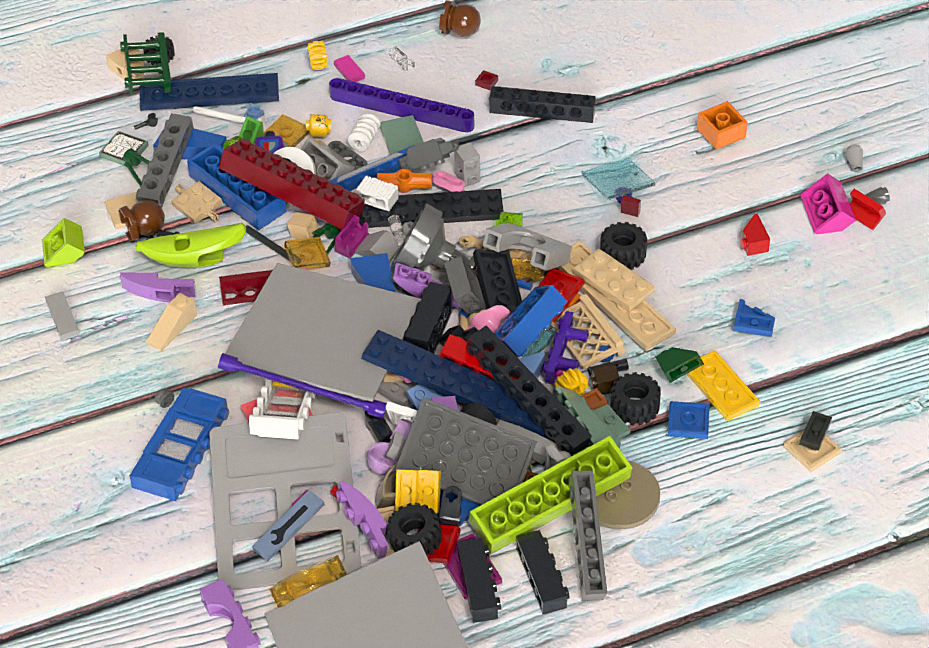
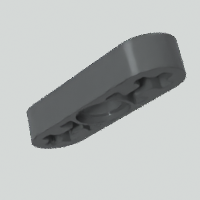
[328,141,368,171]

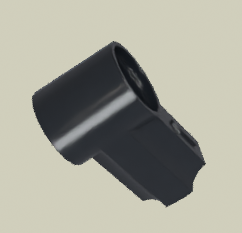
[365,410,393,443]

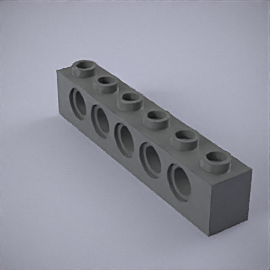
[136,113,194,207]
[568,470,608,601]

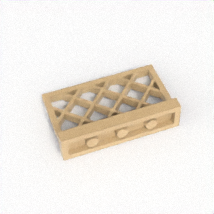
[551,294,626,369]

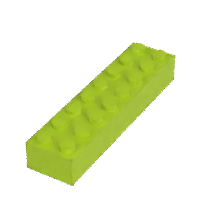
[469,436,633,555]

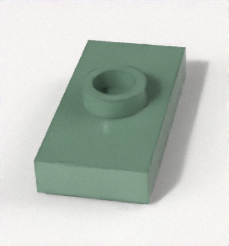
[595,404,630,439]

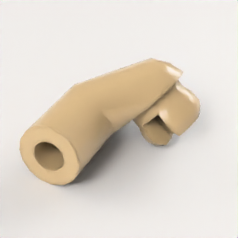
[459,235,484,249]

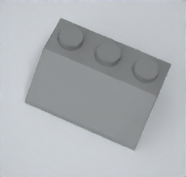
[301,137,355,181]

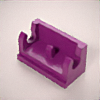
[335,215,370,259]

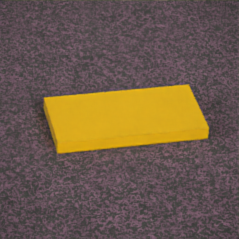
[687,350,760,421]

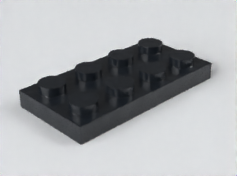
[473,249,522,318]

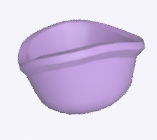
[367,442,398,475]

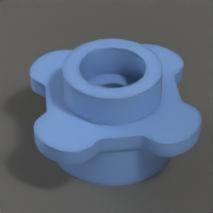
[244,105,264,119]

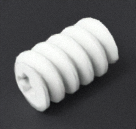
[348,114,381,152]

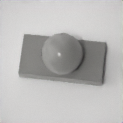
[545,444,571,471]

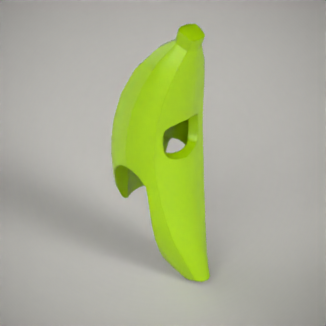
[136,223,246,268]

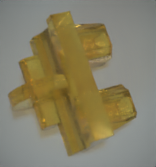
[511,255,545,281]

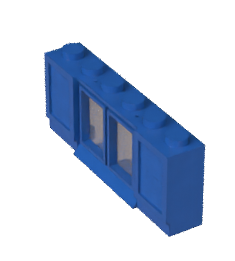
[129,388,229,501]

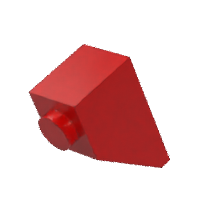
[740,214,770,256]

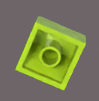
[42,218,85,267]

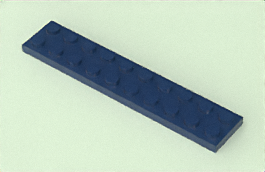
[361,330,553,437]

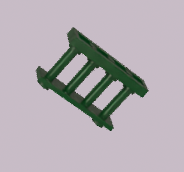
[120,32,171,95]

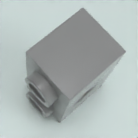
[454,142,480,187]

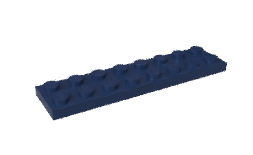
[140,73,279,111]

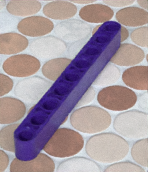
[329,78,475,133]

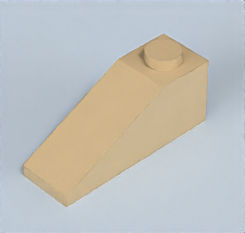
[146,293,197,352]

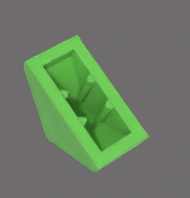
[237,116,264,144]

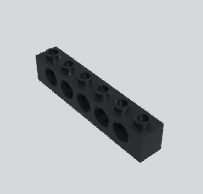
[489,86,596,123]

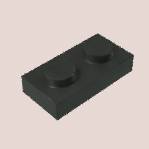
[799,411,832,451]

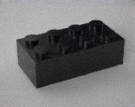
[403,282,453,354]

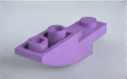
[393,262,461,309]
[120,272,196,302]
[336,481,388,558]

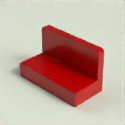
[849,188,887,230]

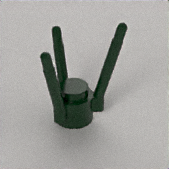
[123,148,149,187]
[298,223,342,255]

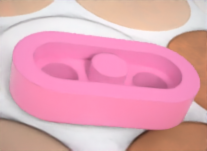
[432,171,465,192]

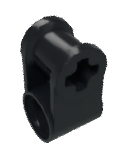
[439,486,462,526]

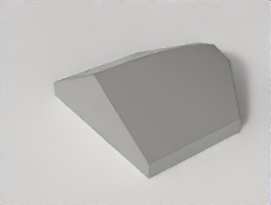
[355,230,399,263]

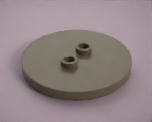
[596,461,660,529]

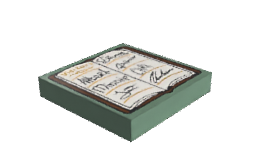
[99,131,149,165]

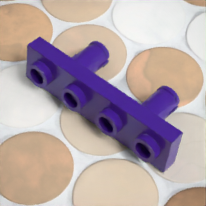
[543,311,589,384]

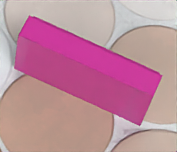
[334,55,365,82]

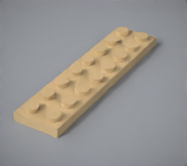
[557,241,676,351]

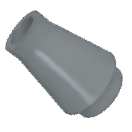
[845,144,863,172]

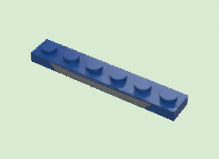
[330,145,415,191]

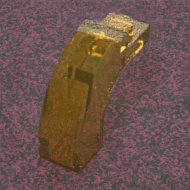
[270,555,347,608]

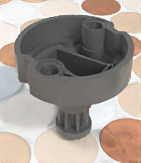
[391,203,476,271]

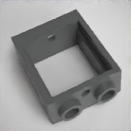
[444,256,486,316]

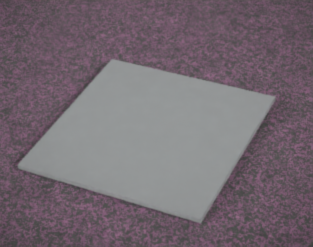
[225,263,421,402]
[264,541,468,648]

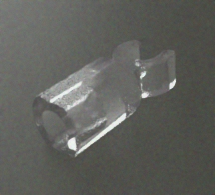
[389,46,415,71]
[388,215,404,247]

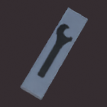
[252,490,325,561]

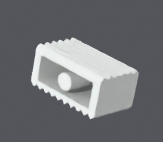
[355,176,398,211]

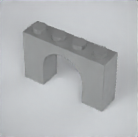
[483,222,572,271]

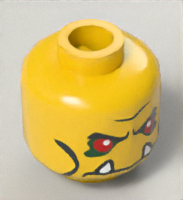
[306,114,331,137]

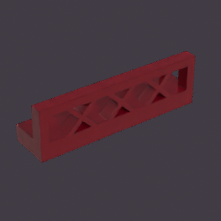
[219,270,273,306]

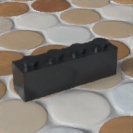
[516,530,570,614]
[457,537,501,623]

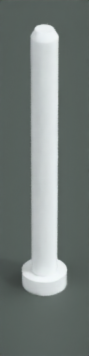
[192,106,265,129]

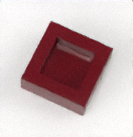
[475,70,498,91]
[621,195,641,217]

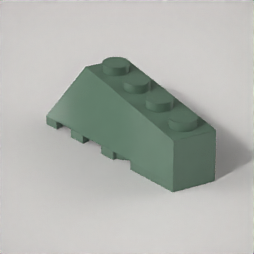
[555,386,621,449]

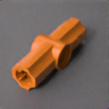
[377,169,432,193]

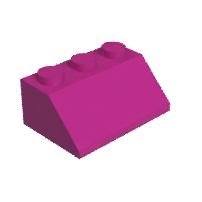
[800,173,856,234]

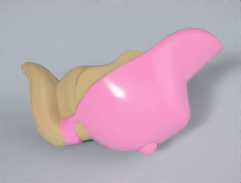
[459,305,510,333]

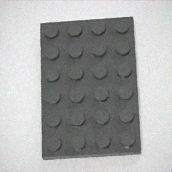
[394,397,537,506]

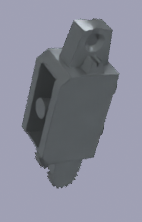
[399,137,459,171]

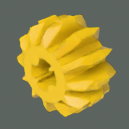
[308,41,328,70]
[554,368,589,396]

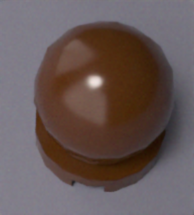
[439,0,481,37]
[118,199,165,242]

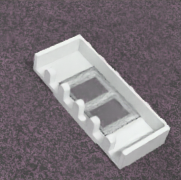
[249,379,316,439]

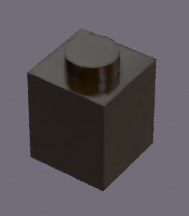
[589,364,620,395]

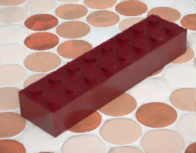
[219,139,366,230]

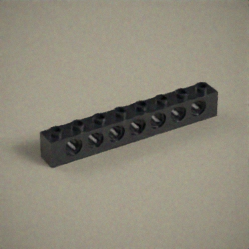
[466,325,592,456]

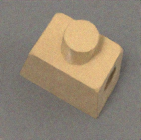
[106,49,145,80]

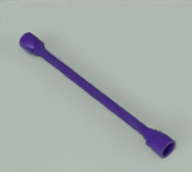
[218,353,387,419]

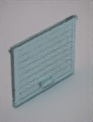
[581,158,655,200]

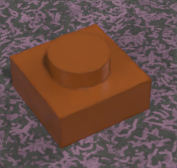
[580,388,608,410]

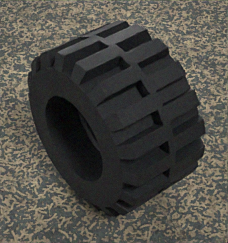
[600,222,647,270]
[610,372,661,425]
[386,503,442,555]

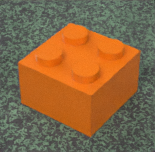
[697,101,748,150]

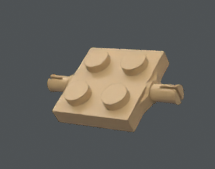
[171,181,223,224]

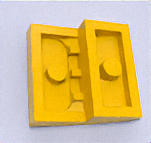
[395,469,441,513]

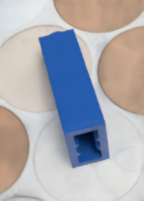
[153,129,229,160]
[350,253,396,292]

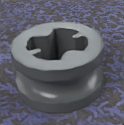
[155,388,175,408]

